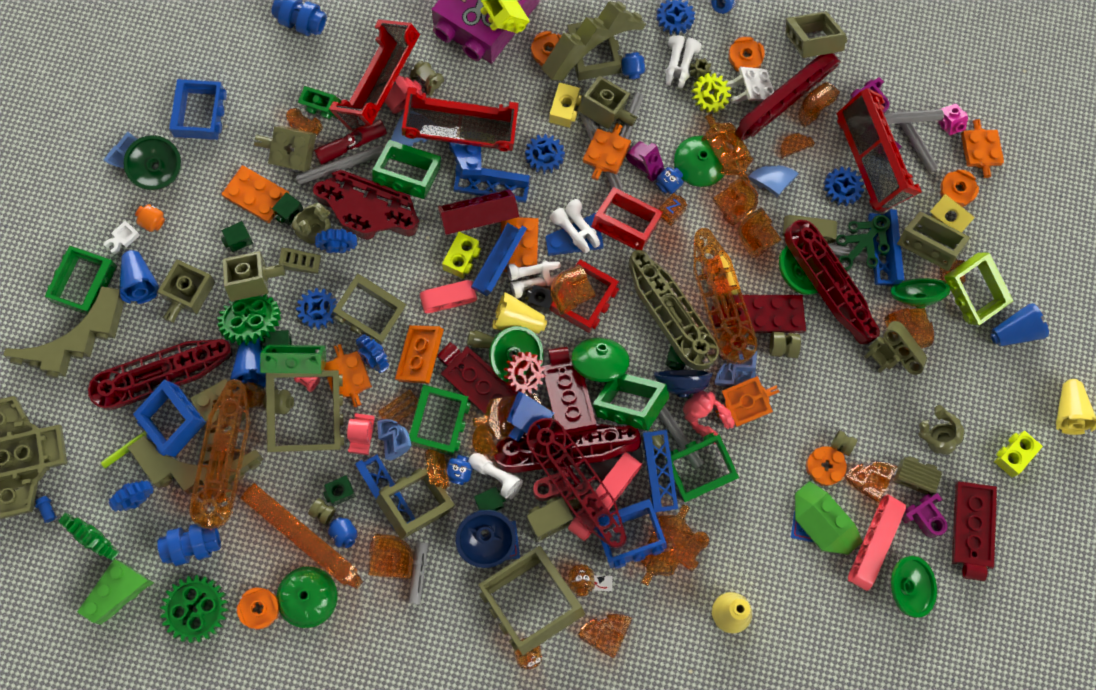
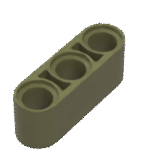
[783,215,837,243]
[883,321,927,375]

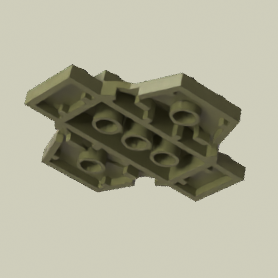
[0,396,67,519]

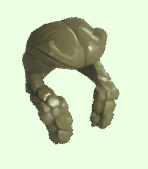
[292,203,331,244]
[918,405,965,455]

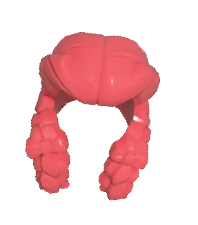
[683,391,735,444]

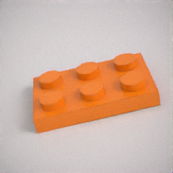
[221,165,289,224]
[501,218,538,272]
[395,325,444,384]

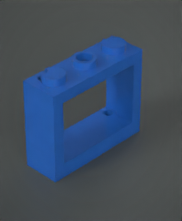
[169,79,227,140]
[133,380,206,457]
[597,499,667,569]

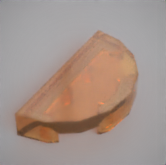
[780,133,815,158]
[472,422,498,456]

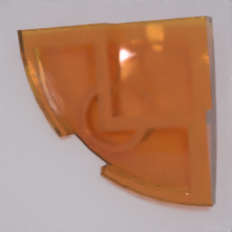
[845,461,898,503]
[578,614,632,659]

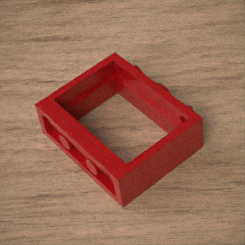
[591,187,663,251]
[550,259,620,333]

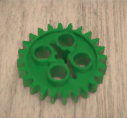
[217,294,281,346]
[59,513,120,560]
[160,575,229,643]

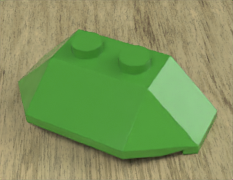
[795,481,863,555]

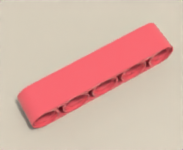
[568,452,642,541]
[848,494,906,591]

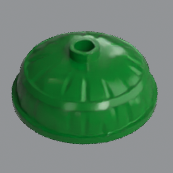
[276,566,338,628]

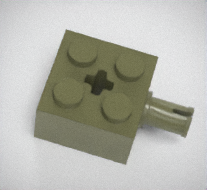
[578,75,638,129]
[254,126,316,171]
[222,251,285,302]
[157,259,216,324]
[181,379,248,433]
[526,497,583,542]

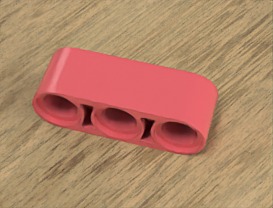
[419,280,477,313]

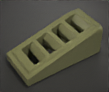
[279,248,321,274]

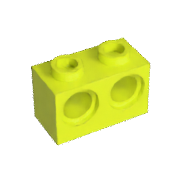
[442,232,481,279]
[994,430,1043,478]

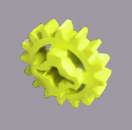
[691,73,731,113]

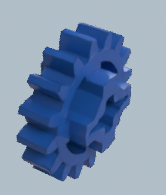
[656,0,695,35]
[525,134,565,174]
[823,166,864,206]
[315,229,357,254]
[296,288,338,330]
[355,334,389,373]
[108,480,154,512]

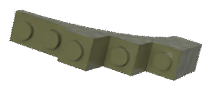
[541,1,646,81]
[3,287,124,378]
[127,436,263,501]

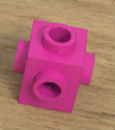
[938,104,968,135]

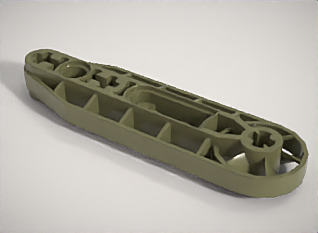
[628,250,719,370]

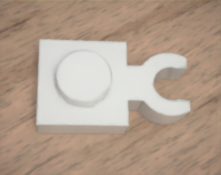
[104,221,140,255]

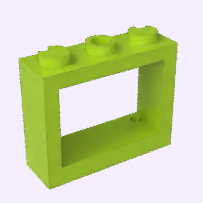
[944,252,1013,325]

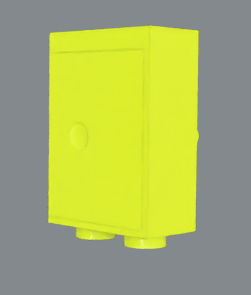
[480,0,530,33]

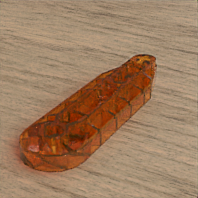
[693,228,758,365]
[190,379,250,530]
[241,483,364,589]

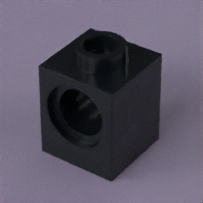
[525,285,555,314]

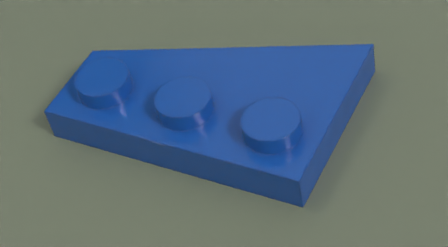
[444,132,481,176]
[545,212,604,256]

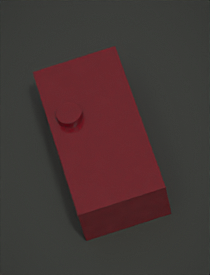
[437,189,519,235]

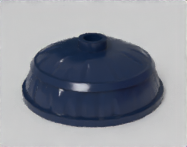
[654,369,712,397]
[455,510,516,568]

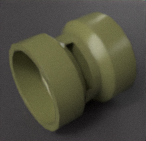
[831,430,857,456]
[308,498,336,525]

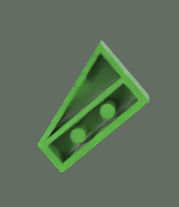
[77,559,154,625]

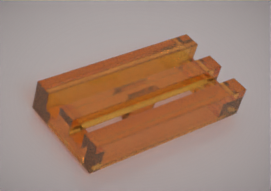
[378,389,419,422]
[425,449,450,489]

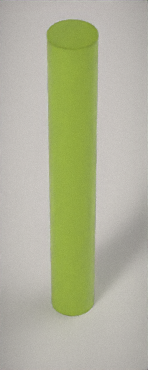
[100,431,147,469]

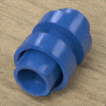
[271,0,327,36]
[157,522,221,566]

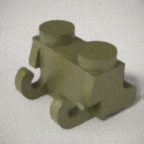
[409,61,444,96]
[864,337,901,373]

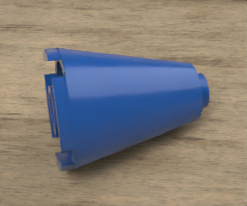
[119,250,159,304]
[990,303,1049,347]
[230,339,266,391]

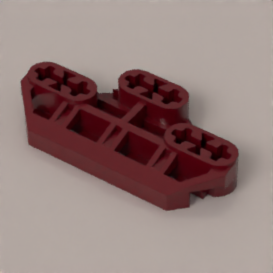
[313,170,420,240]

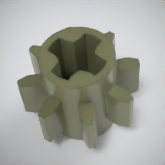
[690,58,712,81]

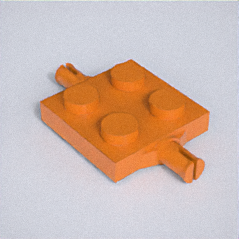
[961,119,1004,178]
[583,123,631,181]
[324,344,372,407]
[715,376,780,427]

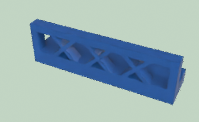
[453,165,530,203]
[868,209,905,286]
[471,223,527,297]
[642,429,678,512]
[355,454,415,534]

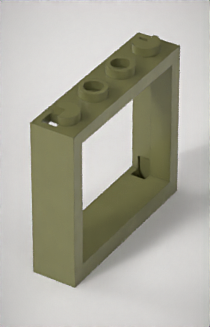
[266,370,344,452]
[478,545,585,656]

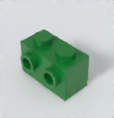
[298,86,342,120]

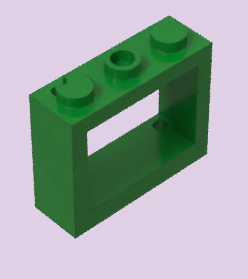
[372,140,441,199]
[45,246,117,315]
[260,345,326,374]
[593,374,670,431]
[409,384,471,456]
[665,433,739,502]

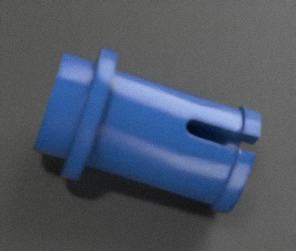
[35,496,57,523]

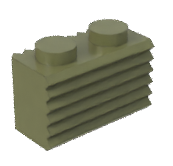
[893,456,942,496]

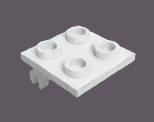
[726,67,774,104]

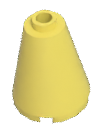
[492,292,547,334]
[1056,379,1096,435]
[712,592,752,634]

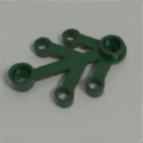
[836,215,890,272]

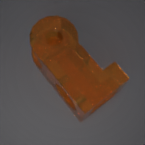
[286,108,323,136]
[676,531,709,572]

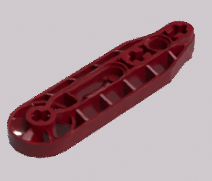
[735,53,841,141]
[785,220,880,344]
[88,339,233,410]
[527,418,627,549]
[493,424,641,473]

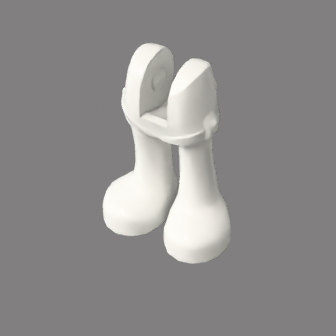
[665,36,702,89]
[550,199,600,254]
[507,261,563,299]
[468,453,523,500]

